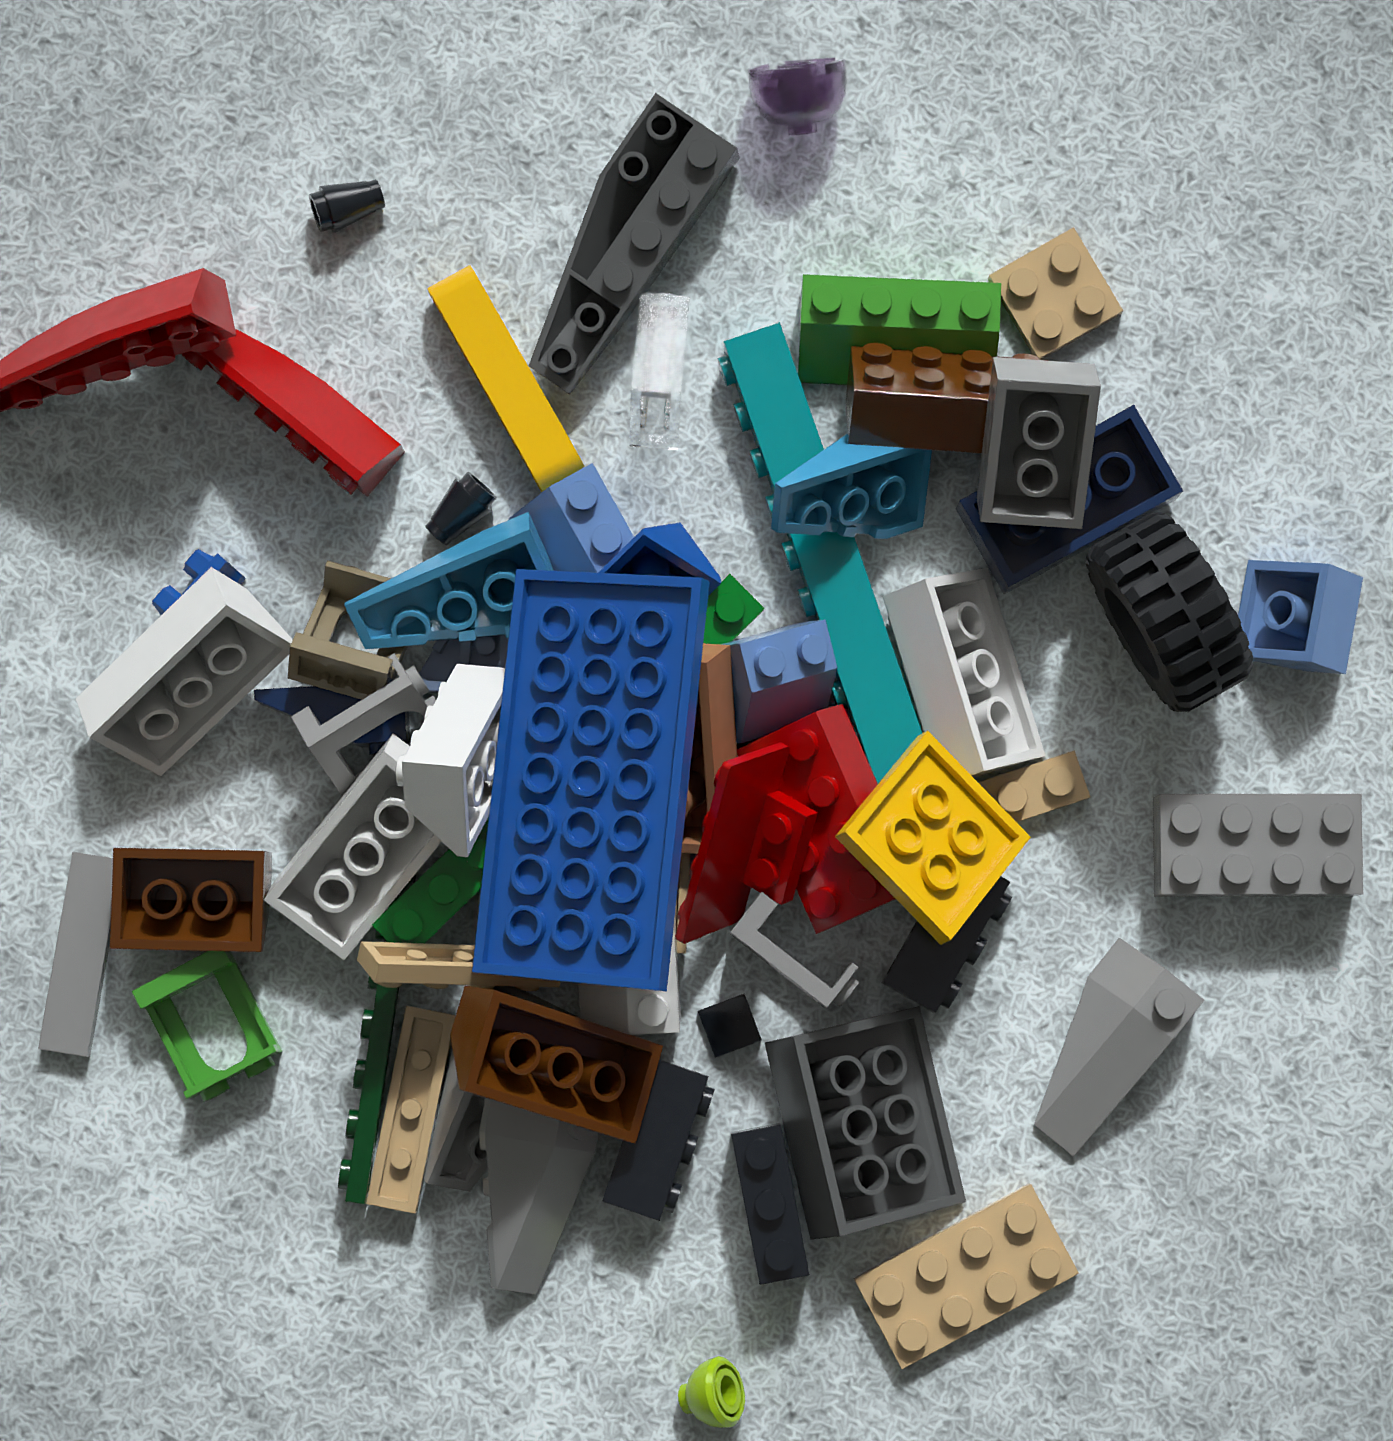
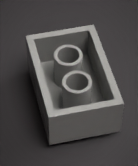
[977,357,1101,529]

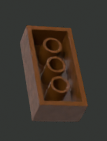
[846,343,1048,453]

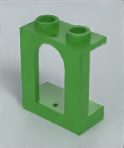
[132,951,282,1102]

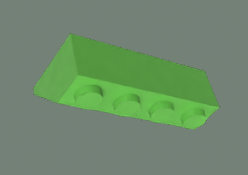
[798,274,1001,385]

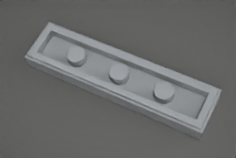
[38,852,113,1057]

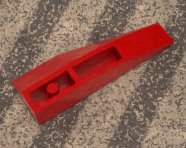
[0,268,236,412]
[181,329,405,497]

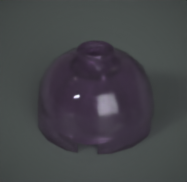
[748,58,847,135]

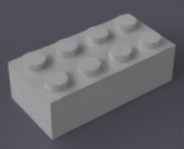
[1153,794,1363,897]

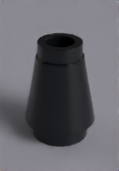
[309,179,385,233]
[425,472,497,546]

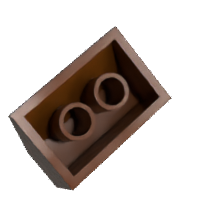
[110,848,272,952]

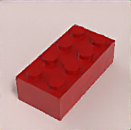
[737,704,896,934]

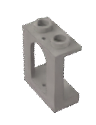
[291,653,436,796]
[730,892,859,1008]

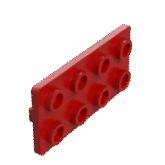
[675,742,818,944]

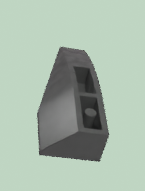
[529,93,740,395]

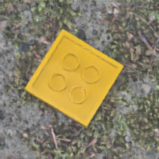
[835,730,1031,945]

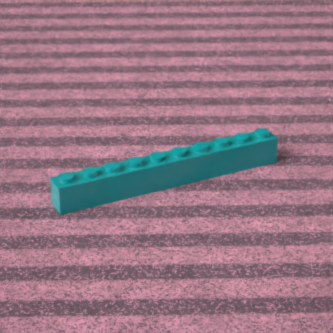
[717,322,922,783]

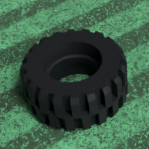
[1085,513,1254,712]

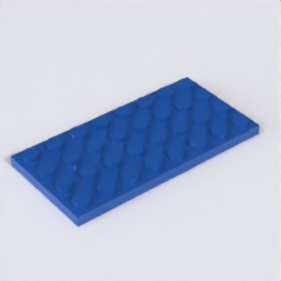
[472,569,710,992]

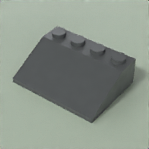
[765,1006,966,1240]

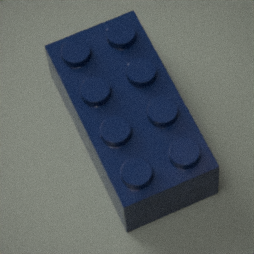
[956,405,1183,594]

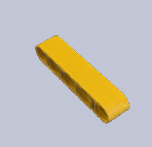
[427,265,585,493]

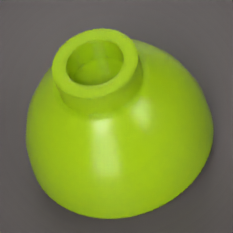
[678,1356,745,1428]

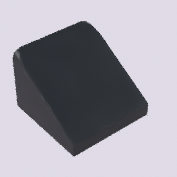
[698,993,762,1058]

